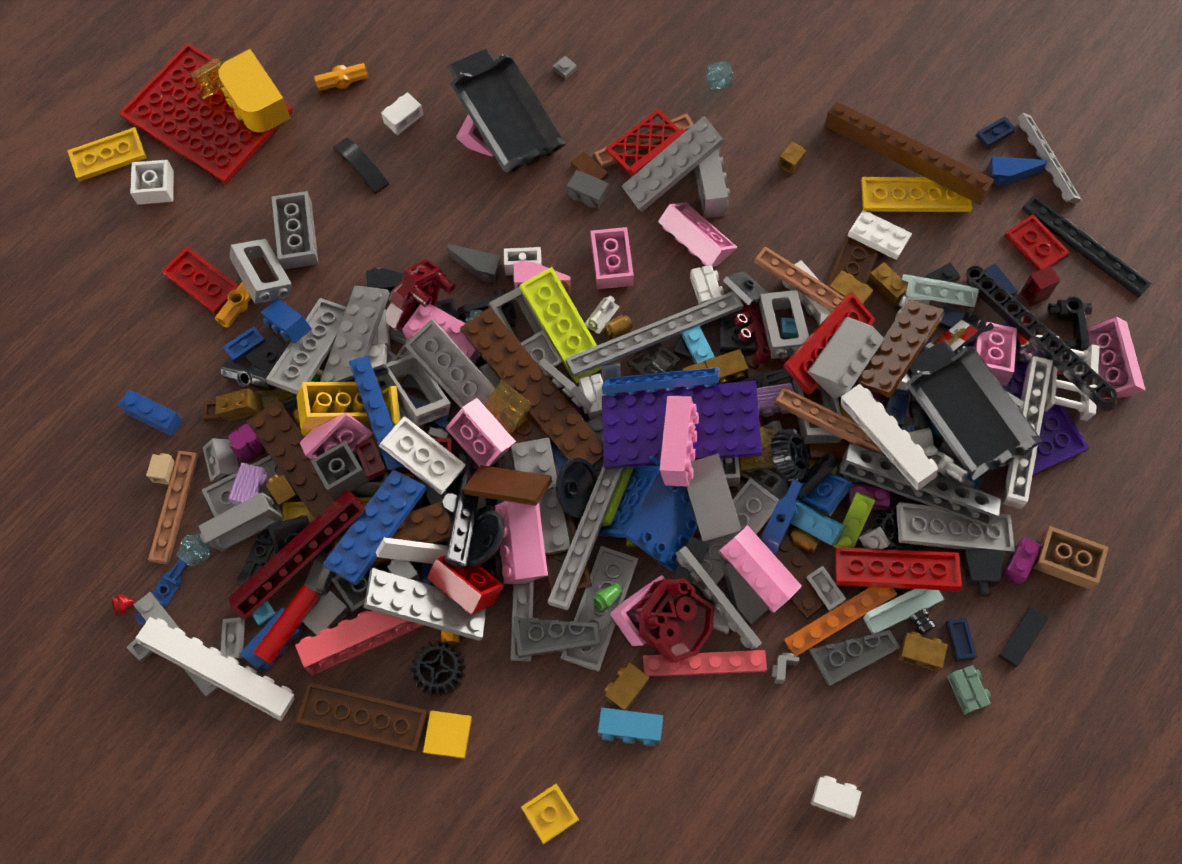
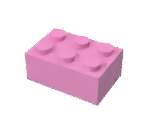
[591,227,634,290]
[445,398,516,467]

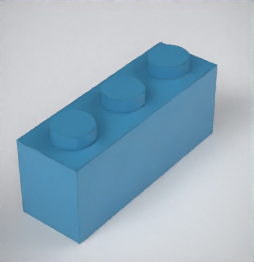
[780,500,846,545]
[598,708,663,747]

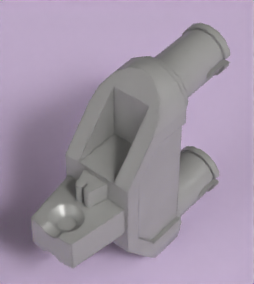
[926,452,975,488]

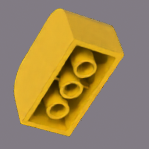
[219,49,291,132]
[296,382,380,437]

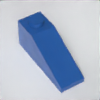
[988,156,1047,186]

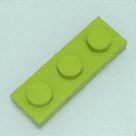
[833,492,875,548]

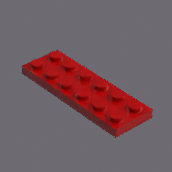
[783,292,876,395]
[835,547,962,591]

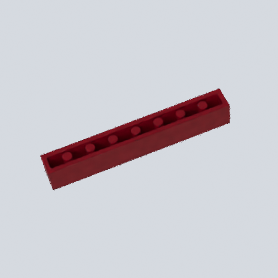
[228,489,366,620]

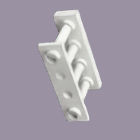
[1044,336,1099,421]

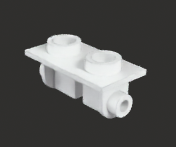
[585,296,620,334]

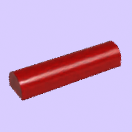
[253,585,320,665]

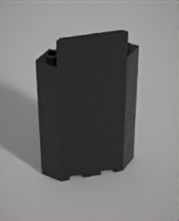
[447,49,566,174]
[905,340,1043,480]

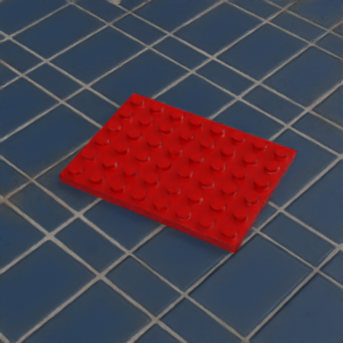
[119,43,293,184]

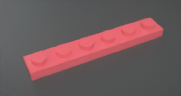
[643,650,767,677]

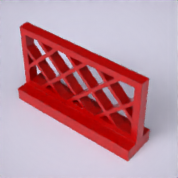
[606,109,686,178]

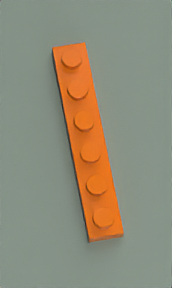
[783,587,898,657]

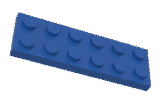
[602,367,720,396]
[323,469,427,586]

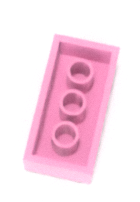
[402,304,480,364]
[660,396,699,487]

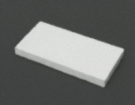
[379,416,466,495]

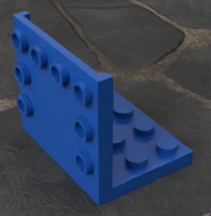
[598,466,698,572]

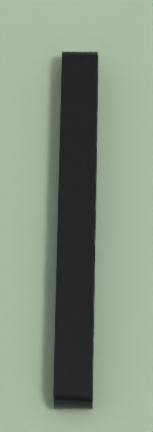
[966,266,1117,411]

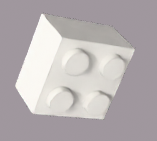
[130,160,174,205]

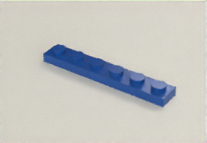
[349,356,404,472]

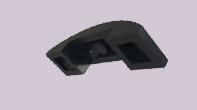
[333,137,389,194]

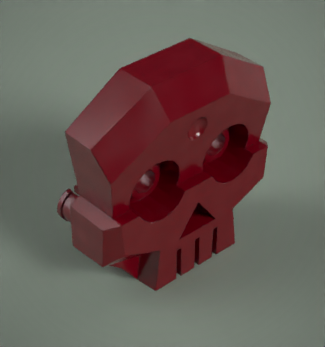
[386,259,456,331]
[633,578,715,663]

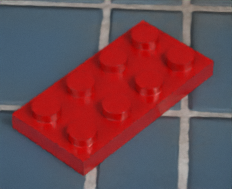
[161,246,239,315]

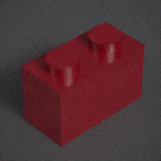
[1020,266,1060,306]

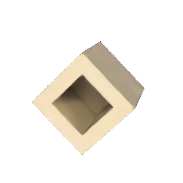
[146,453,175,485]

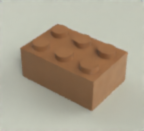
[1032,526,1109,590]

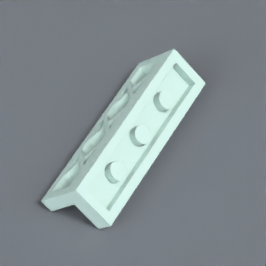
[902,274,979,307]
[863,589,944,634]

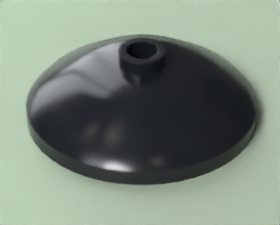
[556,458,598,517]
[466,511,505,567]

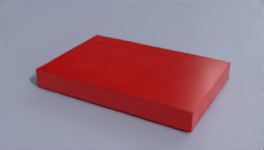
[1004,214,1070,271]

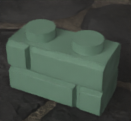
[947,665,992,715]

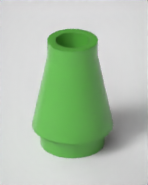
[592,583,623,611]

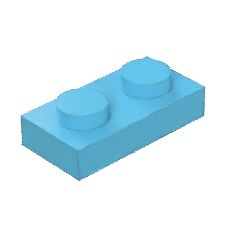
[682,326,715,364]

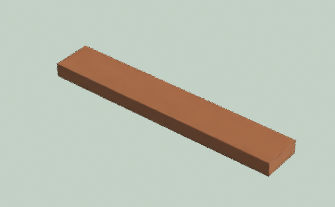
[593,114,694,168]
[754,247,844,312]
[774,387,883,455]
[148,451,199,565]

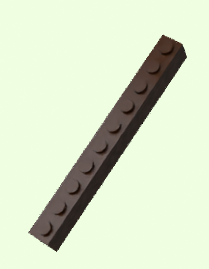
[825,101,995,205]

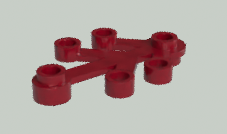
[734,303,782,364]

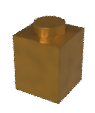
[778,142,807,175]
[266,474,297,505]

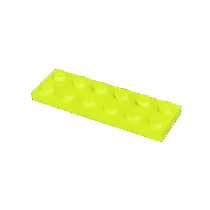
[519,267,601,384]

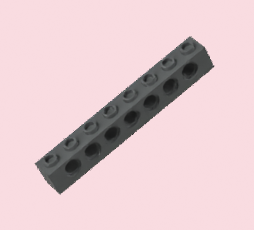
[840,444,1001,528]

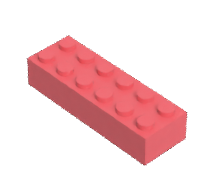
[295,610,424,676]

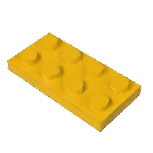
[67,127,147,182]

